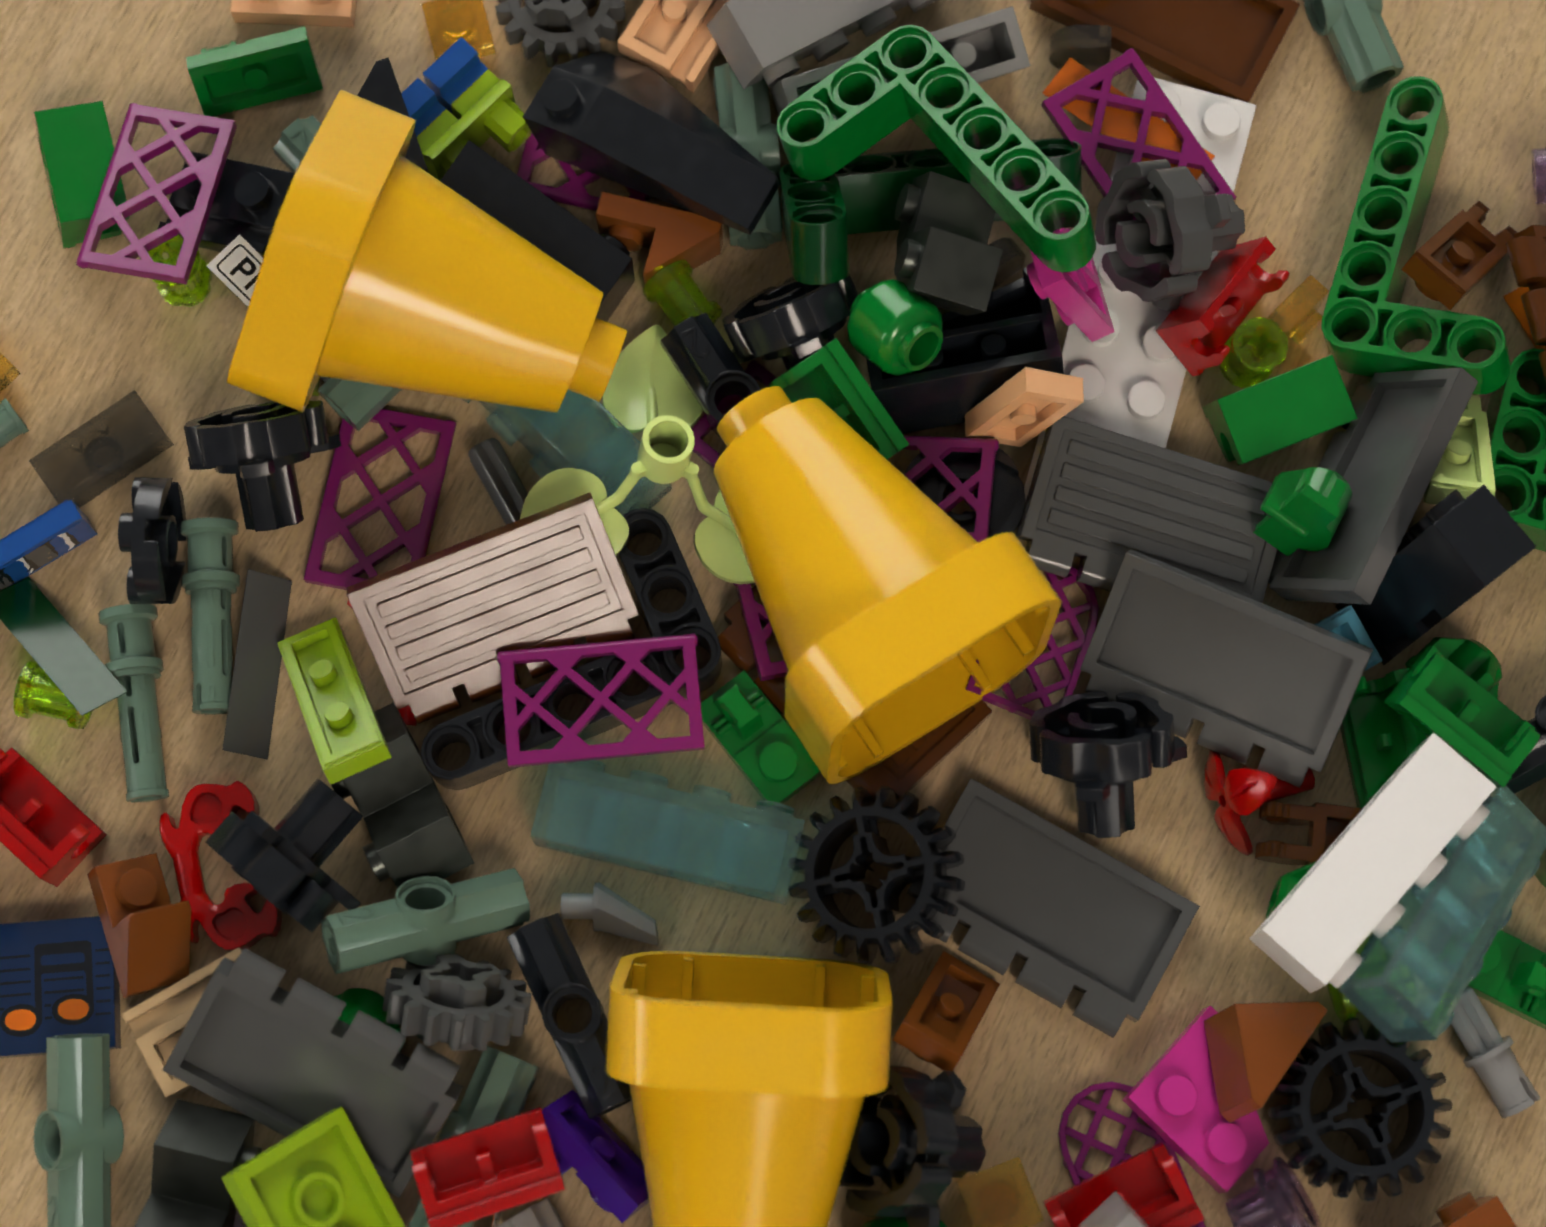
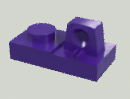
[542,1090,649,1223]

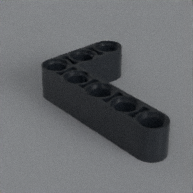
[421,508,722,790]

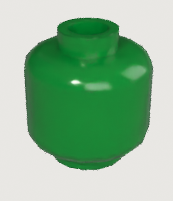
[847,279,943,376]

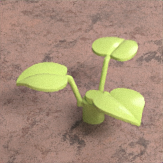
[520,324,755,584]

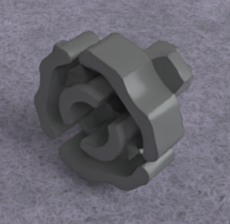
[1095,159,1245,311]

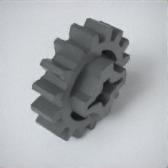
[495,0,626,68]
[382,954,531,1051]

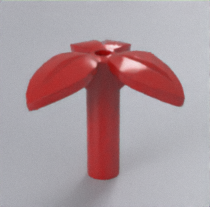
[1204,750,1315,856]

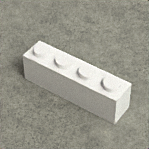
[1249,733,1497,993]

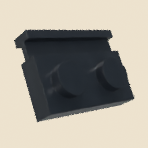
[157,151,295,258]

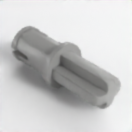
[1440,985,1540,1118]

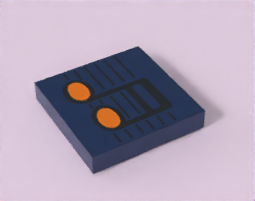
[0,916,121,1058]

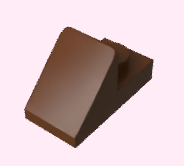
[596,191,723,294]
[87,853,191,998]
[892,951,1000,1071]

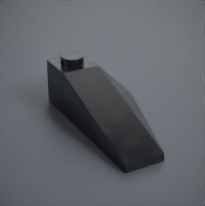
[523,50,781,235]

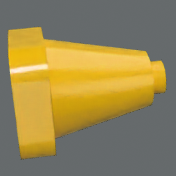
[227,89,627,413]
[713,386,1062,784]
[606,951,893,1227]

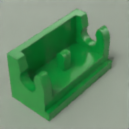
[34,101,130,249]
[769,338,909,459]
[1202,354,1358,466]
[1384,646,1541,788]
[1340,668,1427,808]

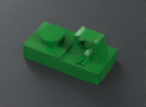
[186,26,323,117]
[701,670,822,811]
[1429,911,1546,1030]

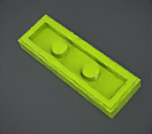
[277,617,392,785]

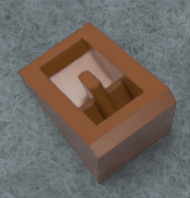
[1204,1001,1328,1122]

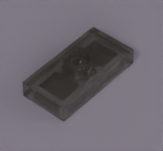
[29,390,173,508]

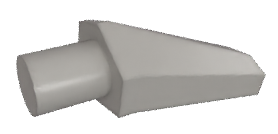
[561,882,659,946]

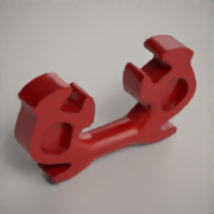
[159,781,282,952]

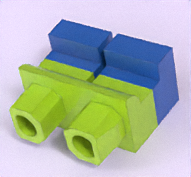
[401,37,532,181]

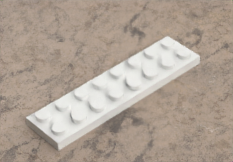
[1024,78,1257,502]

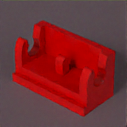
[1156,236,1290,377]
[0,748,107,887]
[410,1107,565,1227]
[1042,1142,1205,1227]

